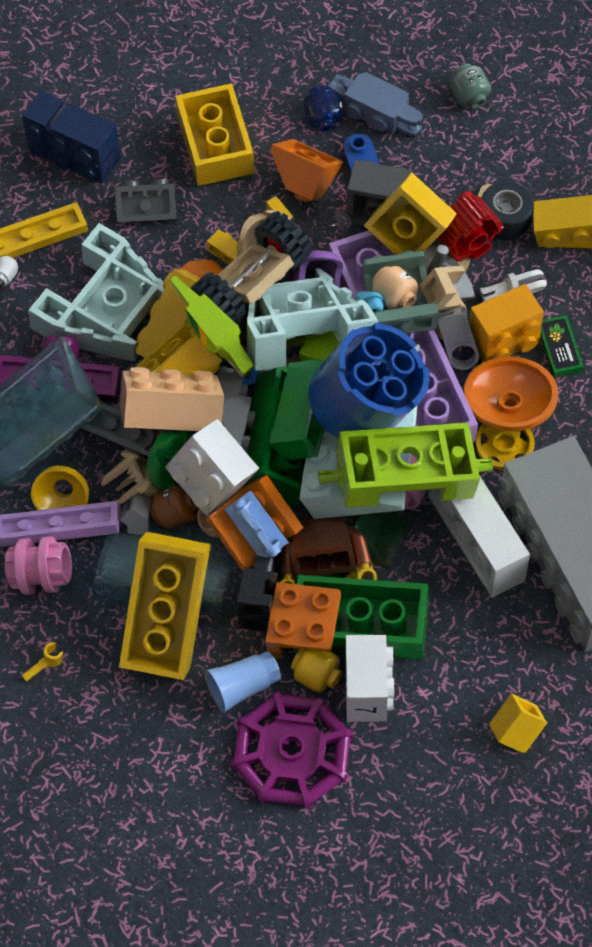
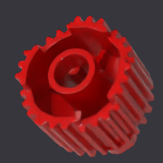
[437,191,504,262]

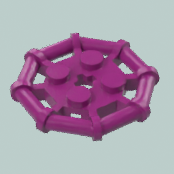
[230,691,353,809]

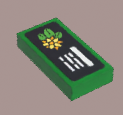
[540,315,584,378]

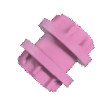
[5,536,72,595]

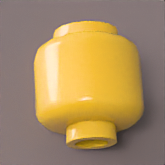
[291,649,342,693]

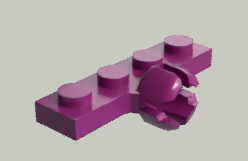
[0,335,120,399]

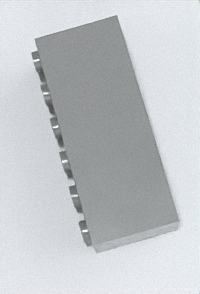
[498,436,592,652]

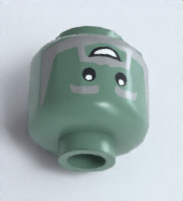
[448,63,491,109]

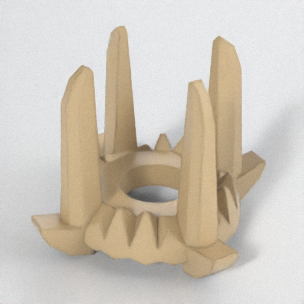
[101,450,164,505]

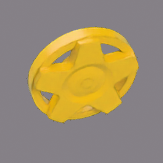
[475,424,534,471]

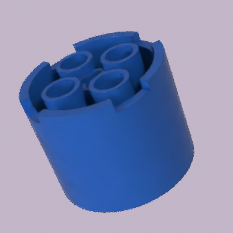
[308,323,430,439]

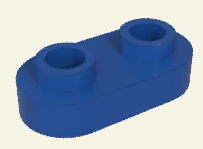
[344,134,379,174]

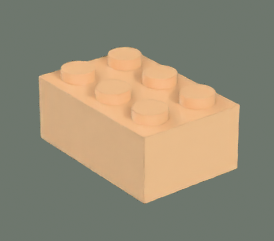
[119,367,224,431]

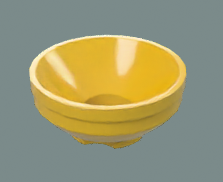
[31,466,89,510]

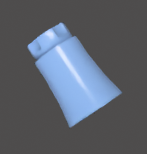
[205,651,281,713]

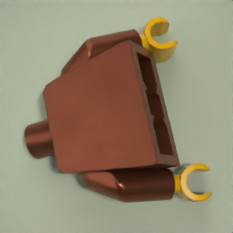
[280,516,377,584]

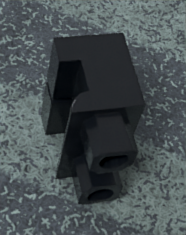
[237,556,277,633]

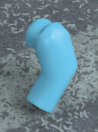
[354,291,385,312]

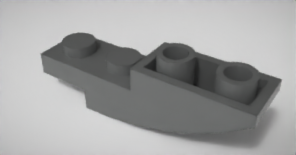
[218,345,256,453]

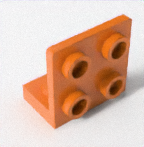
[207,475,304,570]
[265,582,341,659]

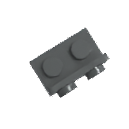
[115,179,177,224]

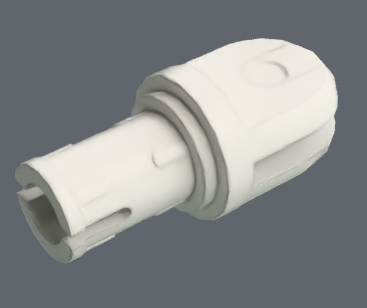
[480,270,547,302]

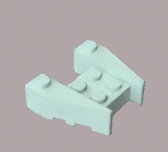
[29,223,164,362]
[247,268,378,371]

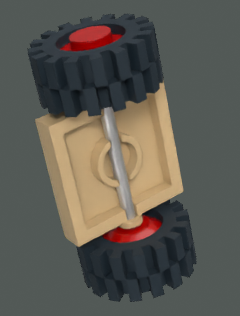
[190,211,312,323]

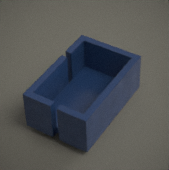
[22,90,121,183]

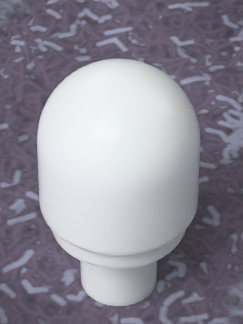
[0,256,18,287]

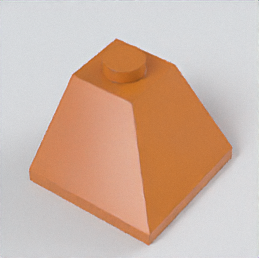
[270,139,344,202]

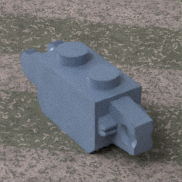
[328,72,423,138]

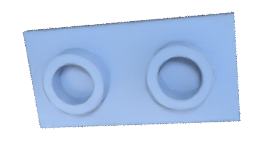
[224,490,289,558]

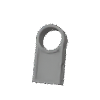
[438,306,479,370]

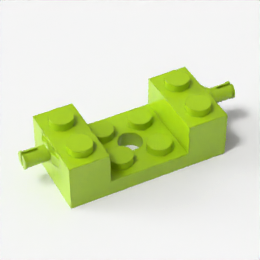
[317,423,493,508]

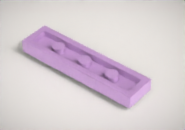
[0,501,121,547]

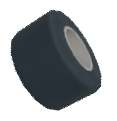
[482,181,534,240]

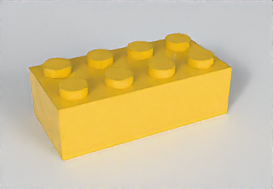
[119,532,211,680]

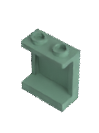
[363,251,439,334]

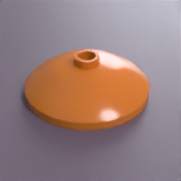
[464,357,558,431]

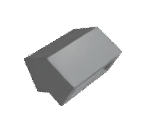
[120,493,153,535]

